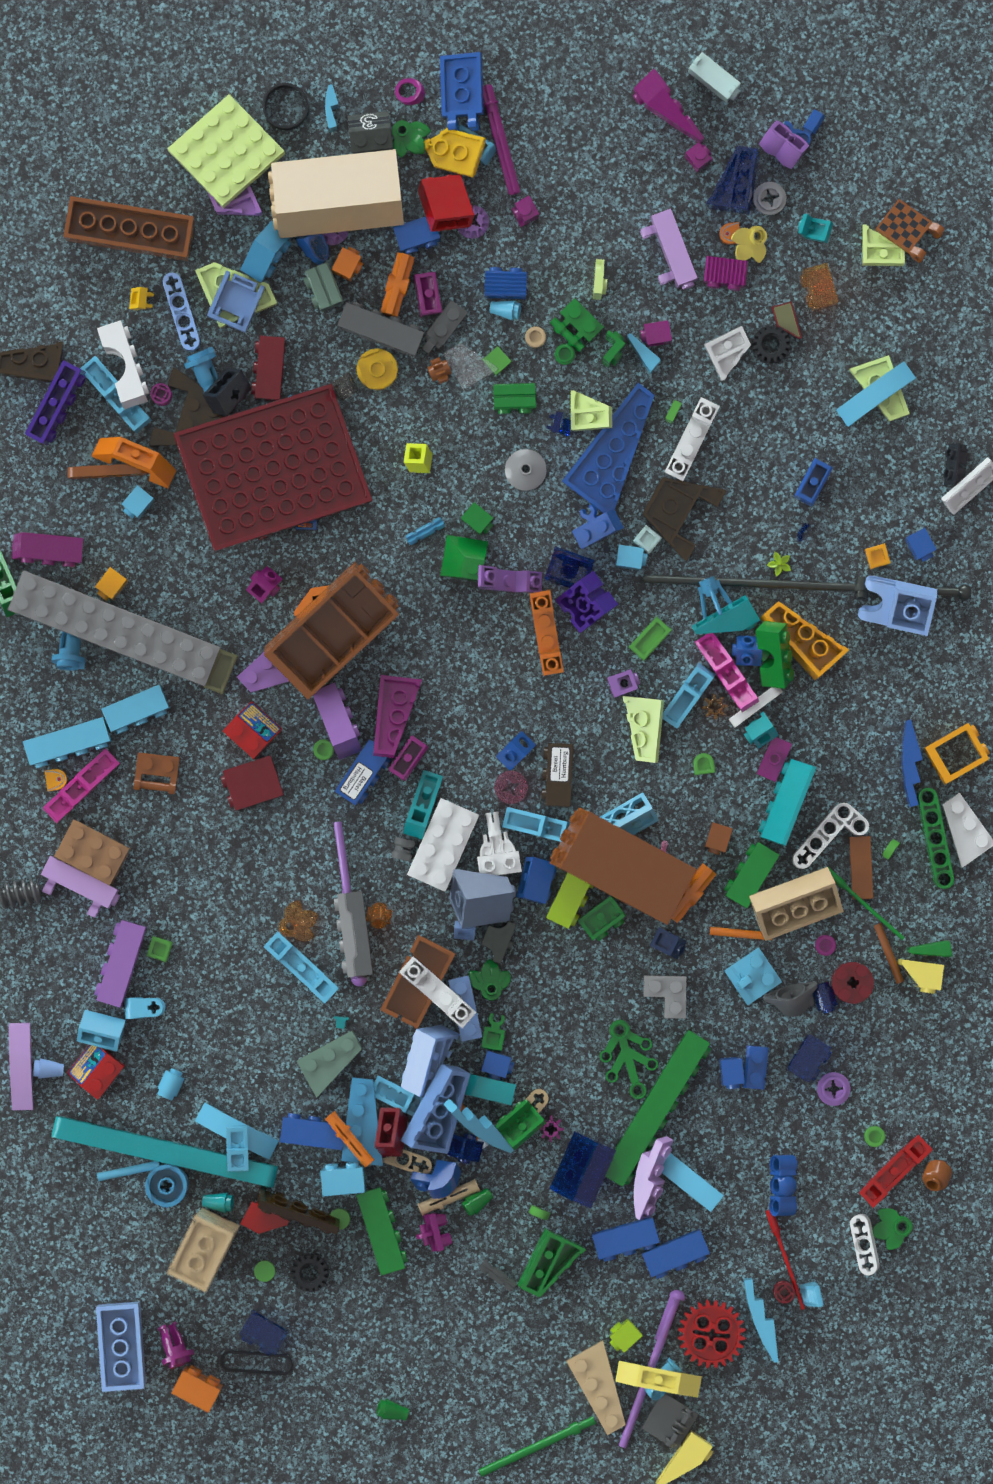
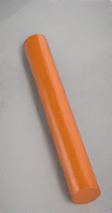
[709,927,772,941]

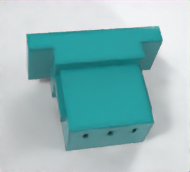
[334,1015,349,1029]

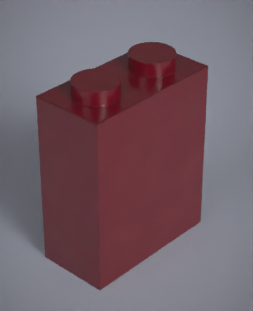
[221,755,284,811]

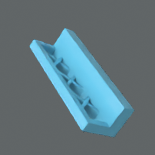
[600,792,659,835]

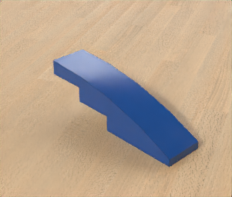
[901,720,923,807]

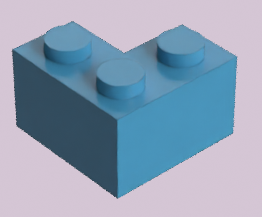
[240,220,292,283]

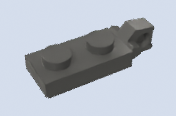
[422,300,468,355]

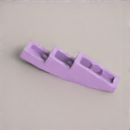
[9,1023,34,1110]

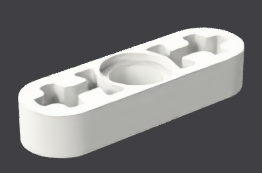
[729,687,783,727]
[850,1214,880,1275]

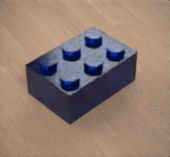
[549,1131,616,1208]

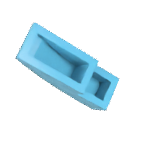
[662,663,716,729]
[502,807,570,842]

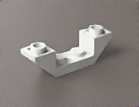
[665,397,720,481]
[399,957,476,1028]

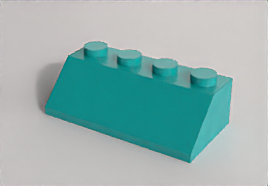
[758,759,817,846]

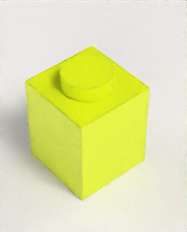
[404,443,433,473]

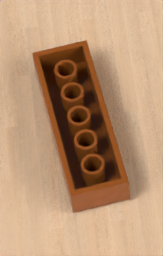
[63,196,196,261]

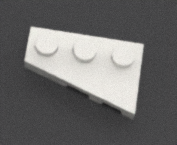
[942,793,993,868]

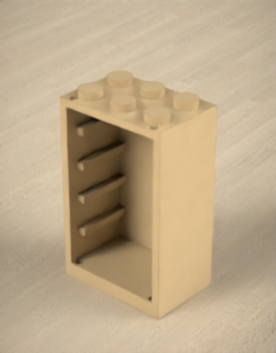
[167,1207,240,1292]

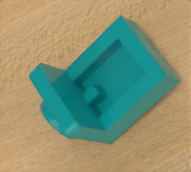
[798,214,833,243]

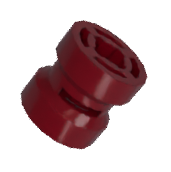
[773,1280,795,1303]

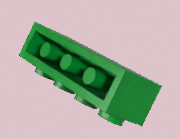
[356,1186,408,1276]

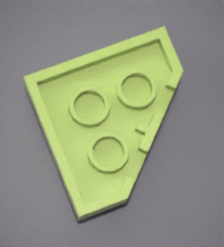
[195,262,277,328]

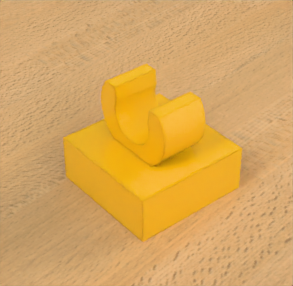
[129,287,154,310]

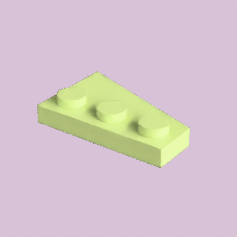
[849,355,910,422]
[623,696,664,763]

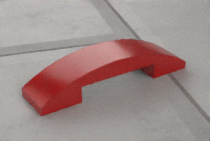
[859,1135,933,1208]

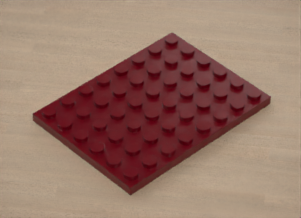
[173,384,372,552]

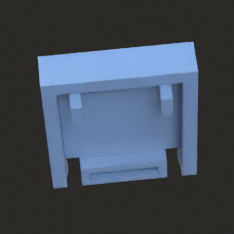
[207,271,265,333]

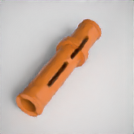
[325,1111,375,1168]

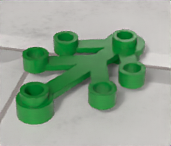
[599,1020,658,1099]

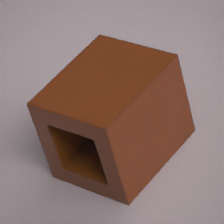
[704,822,733,855]

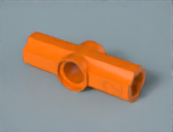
[380,253,415,318]
[671,863,717,923]

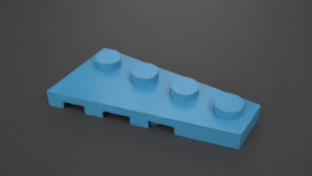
[341,1077,383,1166]

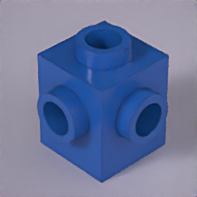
[732,636,762,666]

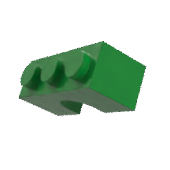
[756,621,794,689]

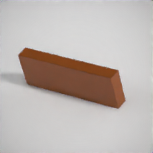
[849,836,873,900]

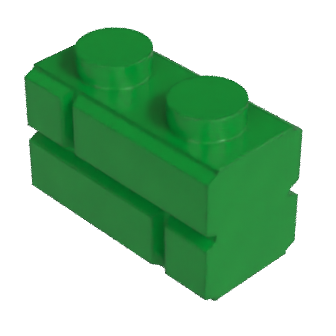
[493,383,536,415]

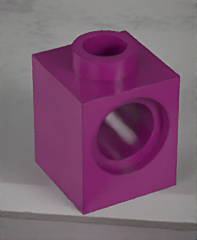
[640,320,672,347]

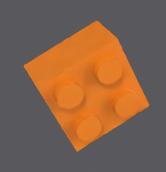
[171,1365,223,1413]

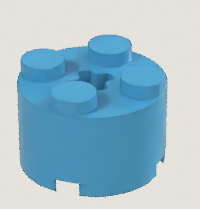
[145,1164,189,1207]

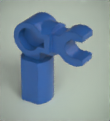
[784,110,825,146]

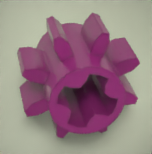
[539,1115,564,1142]

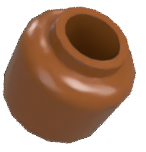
[922,1160,953,1191]

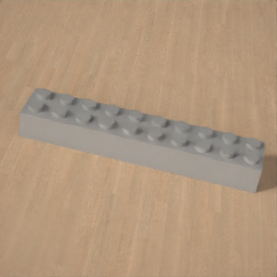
[8,570,220,686]

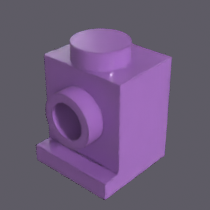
[607,669,640,698]

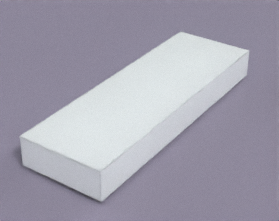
[941,457,993,515]

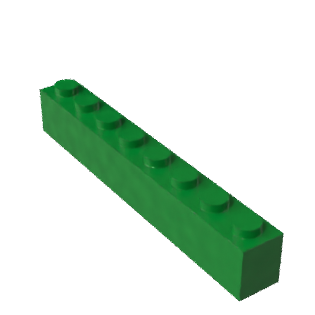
[601,1030,711,1187]

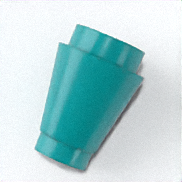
[202,1193,234,1214]

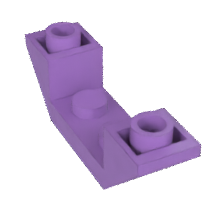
[478,565,542,593]

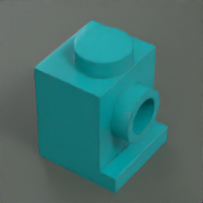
[744,711,779,749]

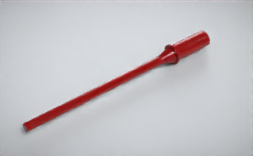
[765,1209,805,1310]

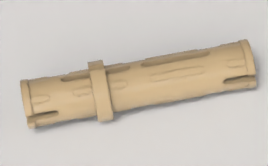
[417,1179,480,1216]

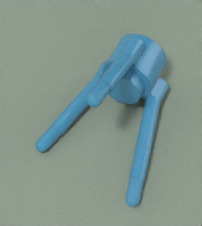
[697,576,732,619]

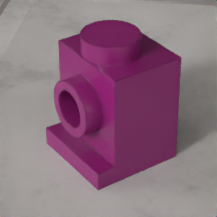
[684,142,713,173]
[511,196,539,227]

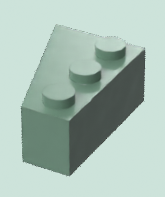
[297,1030,362,1098]

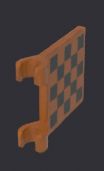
[875,199,944,263]

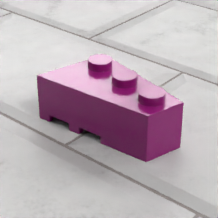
[11,532,83,567]

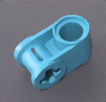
[124,997,166,1019]

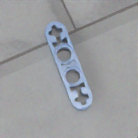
[163,272,200,352]

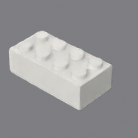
[407,798,479,892]

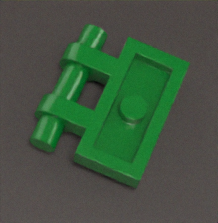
[550,298,604,352]

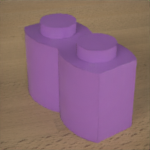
[759,121,809,169]

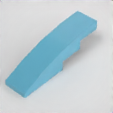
[80,356,152,434]
[374,1076,423,1116]
[443,1099,514,1153]
[650,1147,724,1212]
[743,1278,778,1362]

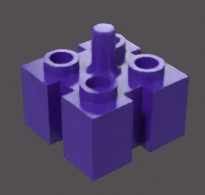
[555,571,618,633]

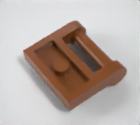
[133,752,180,795]

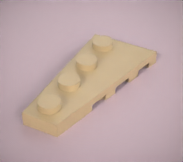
[566,1340,626,1435]

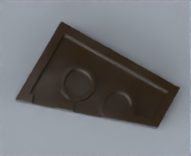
[0,342,64,382]

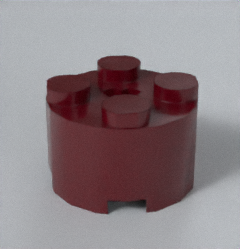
[830,962,874,1004]

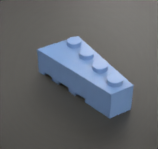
[401,1064,470,1154]

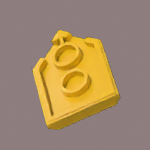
[424,128,486,178]

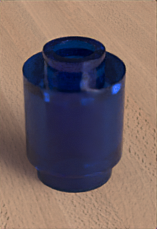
[813,982,838,1014]

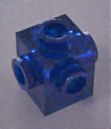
[447,1133,484,1165]

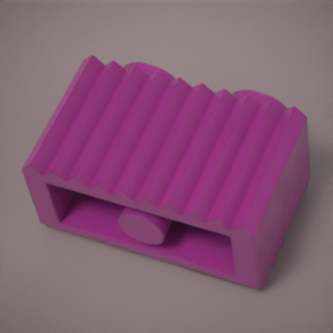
[703,256,748,291]
[388,736,429,781]

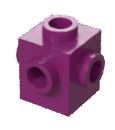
[246,566,283,603]

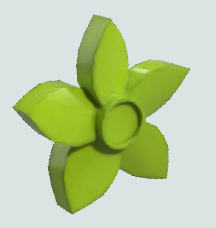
[767,552,791,577]

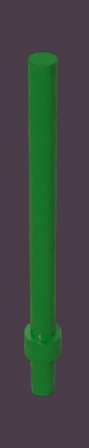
[478,1416,596,1477]

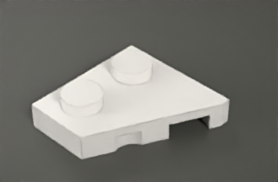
[704,326,751,381]

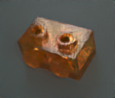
[800,263,839,312]

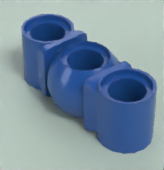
[769,1155,797,1216]

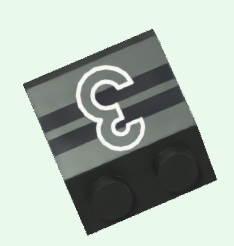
[347,111,393,154]

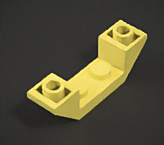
[615,1361,702,1397]

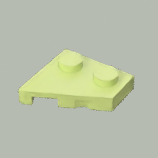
[862,225,905,266]
[593,259,607,300]
[571,390,612,431]

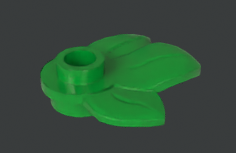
[392,120,431,158]
[469,959,511,1001]
[872,1208,913,1250]

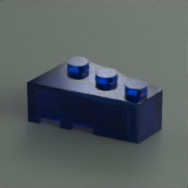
[706,146,760,215]

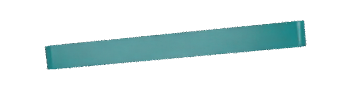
[51,1116,278,1187]

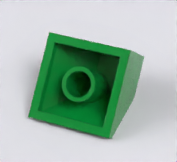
[440,535,488,582]

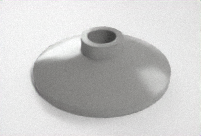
[505,449,547,491]

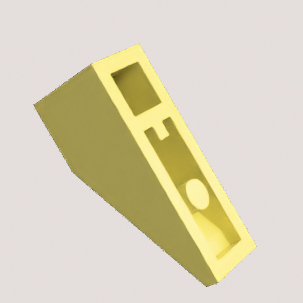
[655,1430,713,1484]

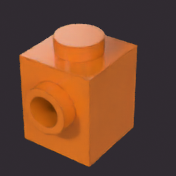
[331,247,363,282]

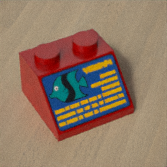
[223,701,282,760]
[67,1045,126,1100]

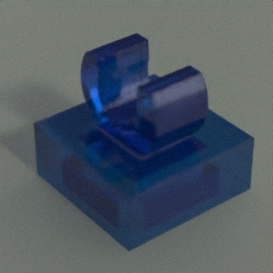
[547,411,571,437]

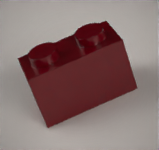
[374,1108,408,1157]

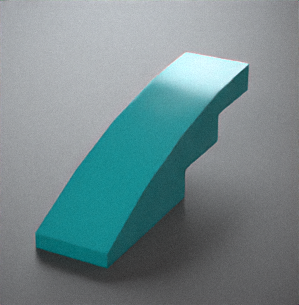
[465,1073,516,1105]

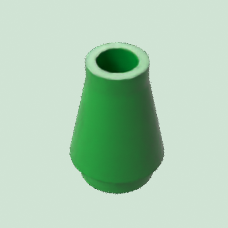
[461,1188,494,1217]
[376,1399,409,1421]

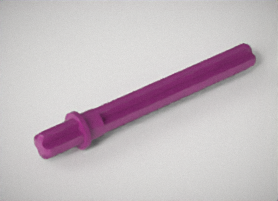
[483,84,520,195]

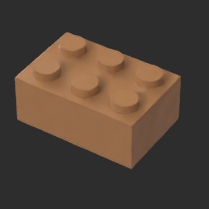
[54,819,131,886]

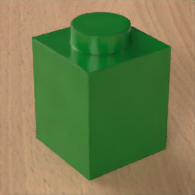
[461,502,494,535]

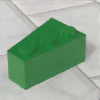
[517,1228,586,1297]

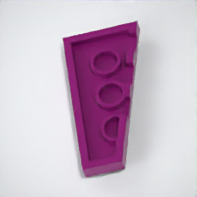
[373,675,422,758]

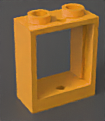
[923,723,990,785]

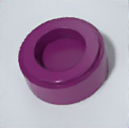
[815,935,836,956]

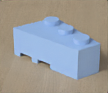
[401,1025,460,1097]

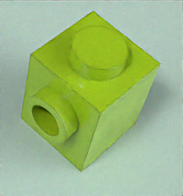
[609,1318,643,1353]

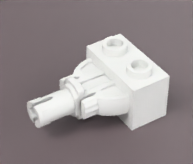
[477,812,522,875]

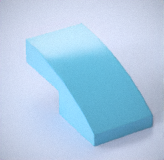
[325,84,339,132]
[226,1126,249,1171]

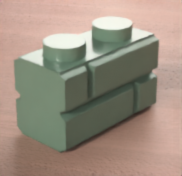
[303,262,344,312]

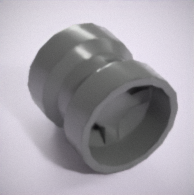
[391,837,415,862]

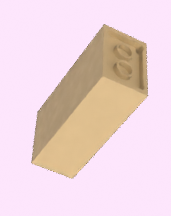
[268,149,404,238]

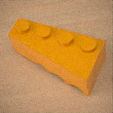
[759,601,849,681]

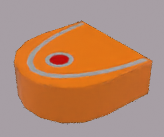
[719,222,740,245]

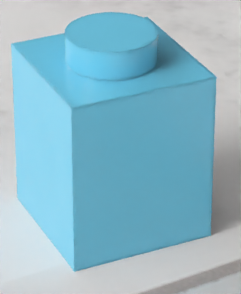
[122,485,155,519]
[616,545,647,570]

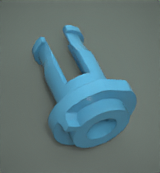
[184,347,218,394]
[51,631,85,671]

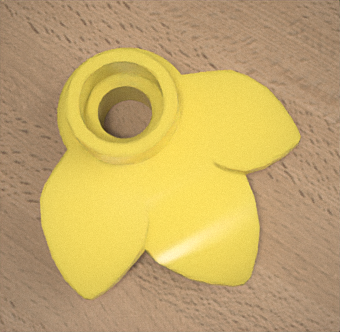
[731,226,767,263]

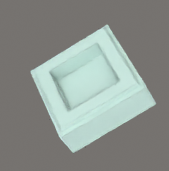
[633,525,662,554]

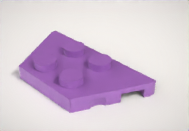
[208,186,263,216]

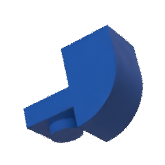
[410,1160,461,1199]

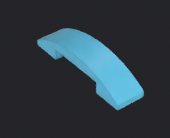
[836,361,916,427]
[264,931,339,1004]
[195,1103,279,1159]

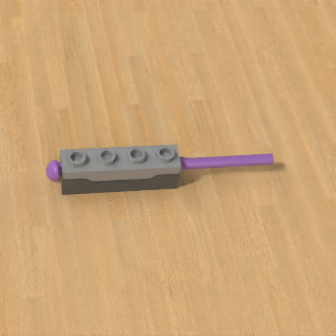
[333,821,373,986]

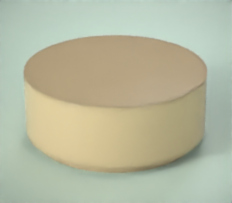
[525,327,546,348]

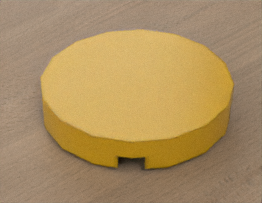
[356,348,398,390]

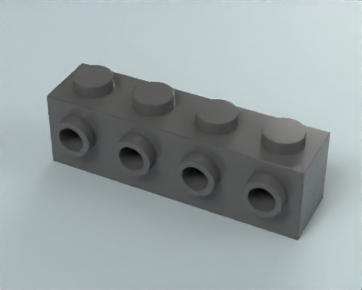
[337,301,424,358]

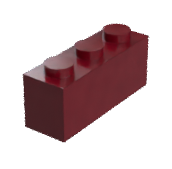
[251,336,286,402]

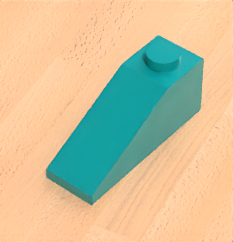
[691,595,760,634]
[403,770,443,839]

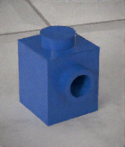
[905,528,937,562]
[481,1050,514,1080]

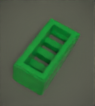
[907,940,953,957]

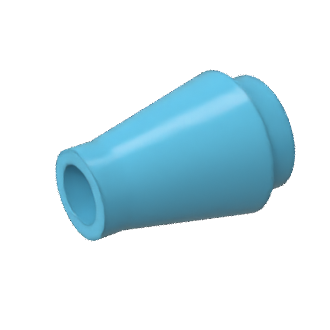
[490,300,521,321]

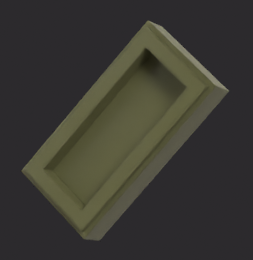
[203,649,238,695]

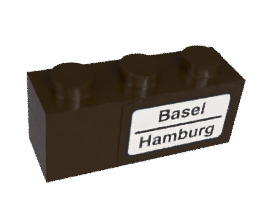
[541,743,574,807]

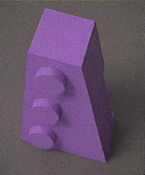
[313,683,362,760]

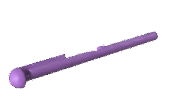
[619,1290,685,1448]

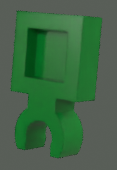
[481,1013,505,1052]

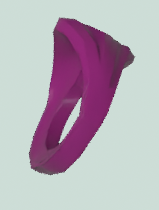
[395,78,425,105]

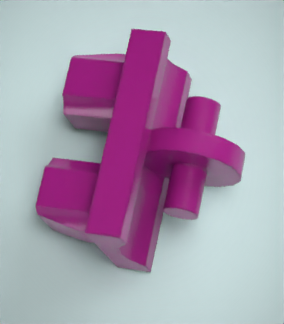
[415,1213,452,1252]

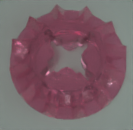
[494,771,528,804]

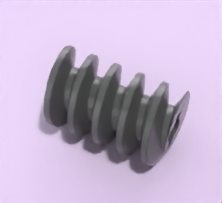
[0,878,42,909]

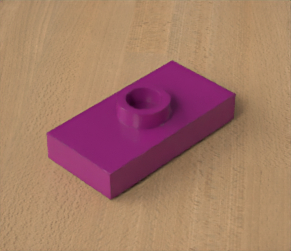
[756,737,792,782]

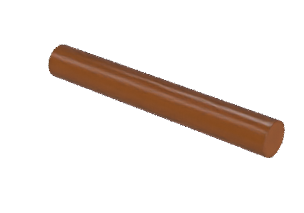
[874,923,904,984]

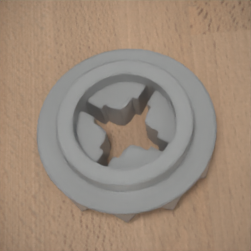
[753,182,786,215]

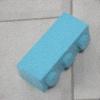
[101,685,170,735]

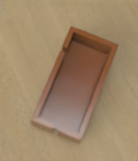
[380,935,456,1029]

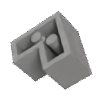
[643,975,686,1019]

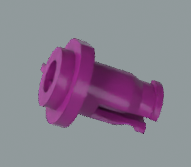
[157,1322,195,1369]

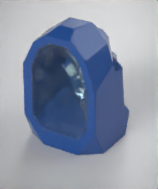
[296,234,329,264]

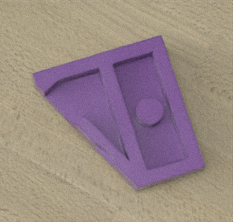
[237,652,290,693]

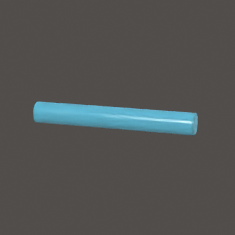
[97,1161,160,1181]

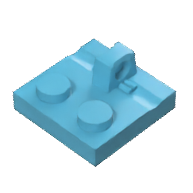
[724,947,782,1005]

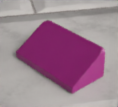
[413,272,442,318]

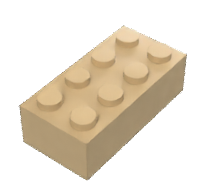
[749,867,844,941]

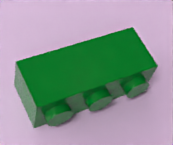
[724,842,779,909]

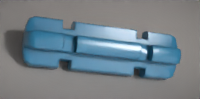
[406,517,445,545]

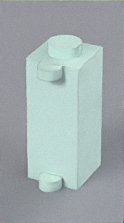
[688,52,741,103]

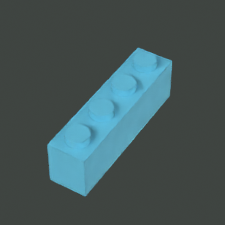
[23,717,112,769]

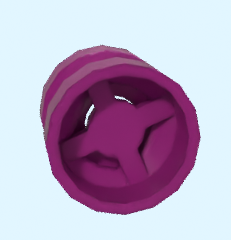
[150,383,173,406]

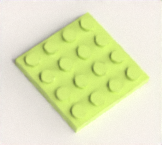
[168,94,285,208]

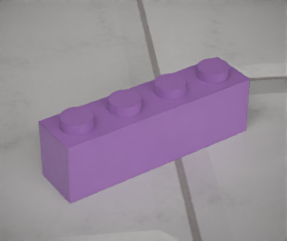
[94,920,147,1008]

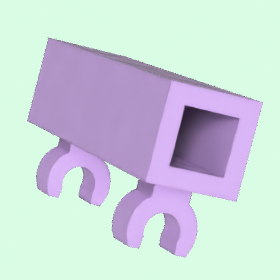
[640,209,697,290]
[41,856,120,918]

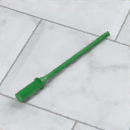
[827,866,905,940]

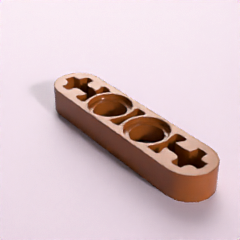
[67,464,149,479]

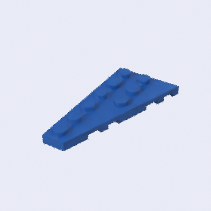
[562,383,654,513]

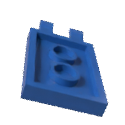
[440,52,484,131]

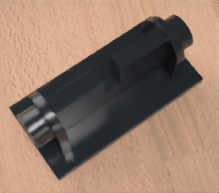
[943,443,968,486]

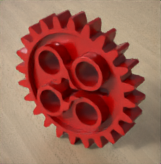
[678,1299,746,1368]

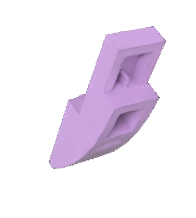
[634,1136,673,1220]

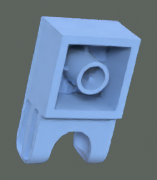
[858,575,937,636]

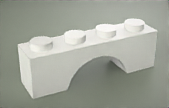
[97,320,149,409]

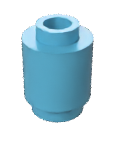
[157,1068,185,1101]

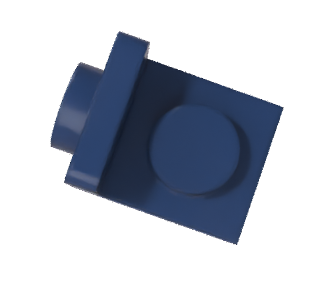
[650,927,686,959]

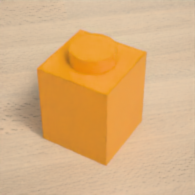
[95,567,128,601]

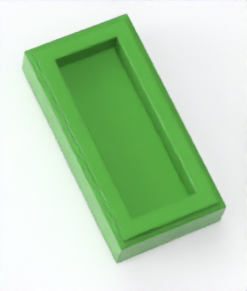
[628,616,672,661]

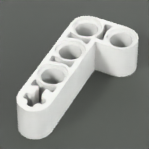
[792,803,869,869]

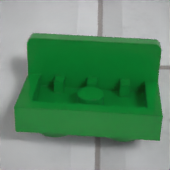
[602,330,625,368]
[577,896,626,941]
[495,1099,547,1150]

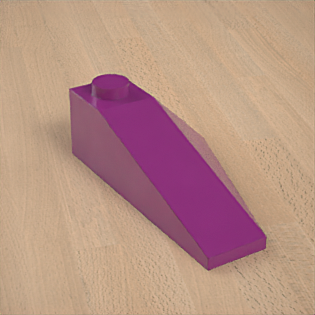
[633,69,704,144]

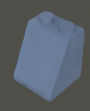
[449,869,516,928]

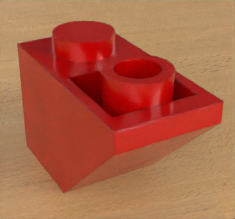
[240,1200,289,1234]

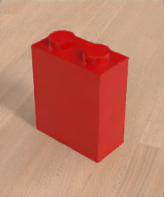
[418,174,474,232]

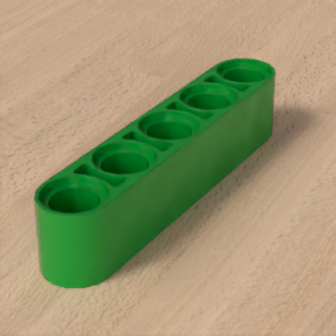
[917,788,954,889]

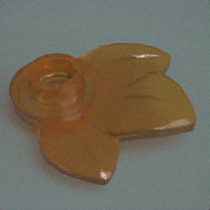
[279,900,318,942]

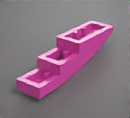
[695,633,759,712]
[42,748,120,824]

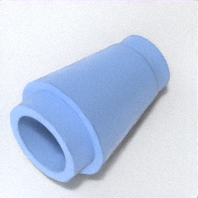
[33,1058,64,1079]

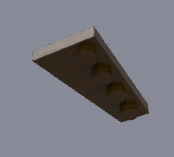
[258,1185,340,1235]

